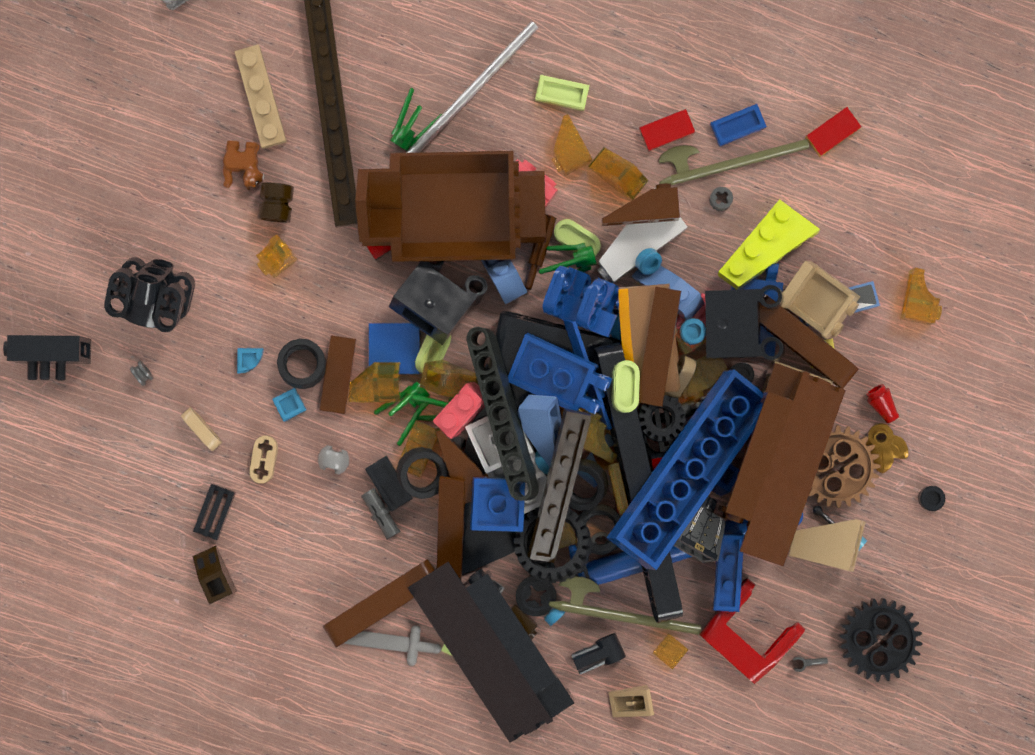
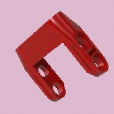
[699,578,806,684]

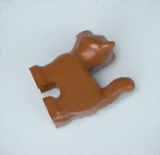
[223,141,264,190]

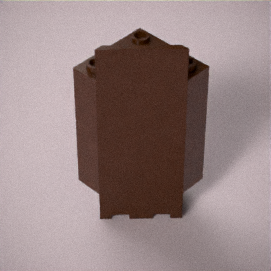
[355,151,546,262]
[718,363,846,566]

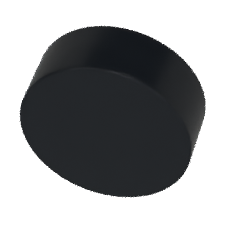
[730,362,755,383]
[918,486,946,511]

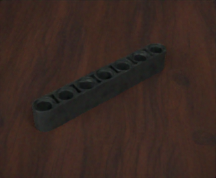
[466,327,539,501]

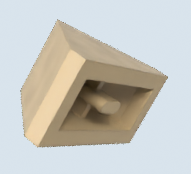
[609,685,654,717]

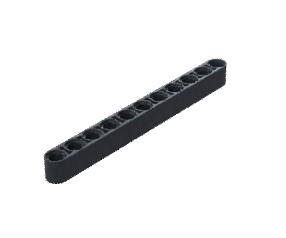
[593,343,683,623]

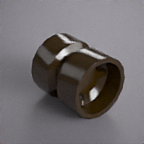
[258,182,294,223]

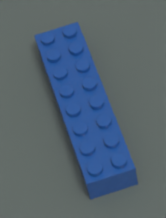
[607,370,764,570]

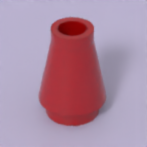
[866,384,899,423]

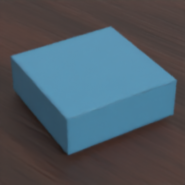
[272,388,307,422]

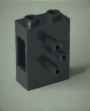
[3,335,91,381]

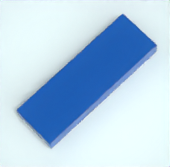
[713,533,745,612]

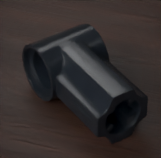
[571,633,626,675]

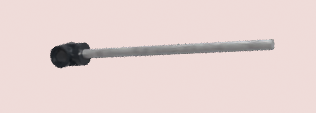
[406,21,538,153]

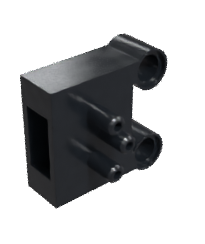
[389,261,487,345]
[705,285,785,361]

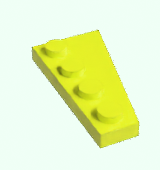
[717,199,820,290]

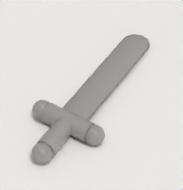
[345,625,441,666]

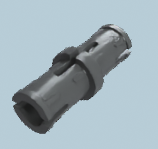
[361,488,401,540]

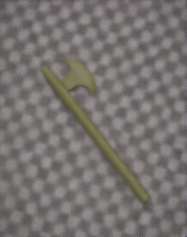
[659,139,809,185]
[549,576,701,635]

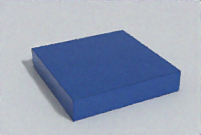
[369,323,420,374]
[470,477,526,532]

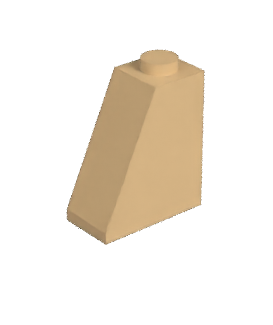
[789,519,866,572]

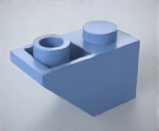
[481,259,527,304]

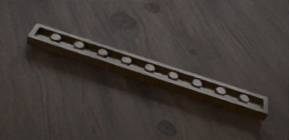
[304,0,358,228]

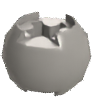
[318,445,349,475]

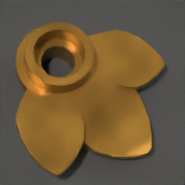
[857,423,909,473]

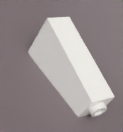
[597,188,687,283]

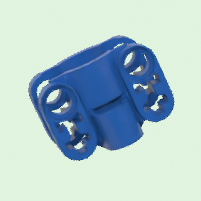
[542,266,619,337]

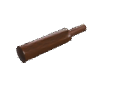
[525,214,557,290]

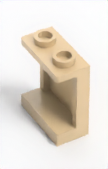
[781,261,860,339]

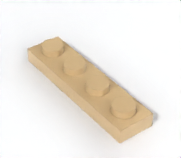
[235,44,287,149]

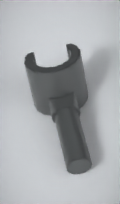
[681,399,701,418]
[792,655,828,672]

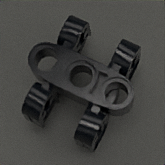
[104,257,195,333]

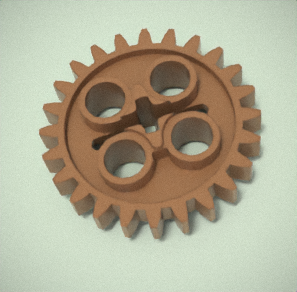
[809,425,881,508]

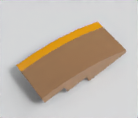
[618,284,680,392]

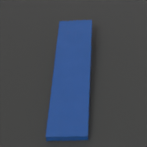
[563,318,612,430]

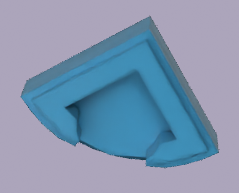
[237,348,264,374]

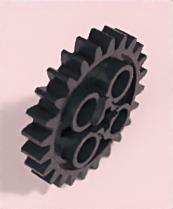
[838,598,923,682]

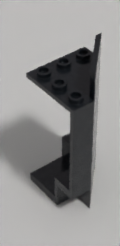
[407,561,575,743]

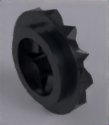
[516,576,556,616]

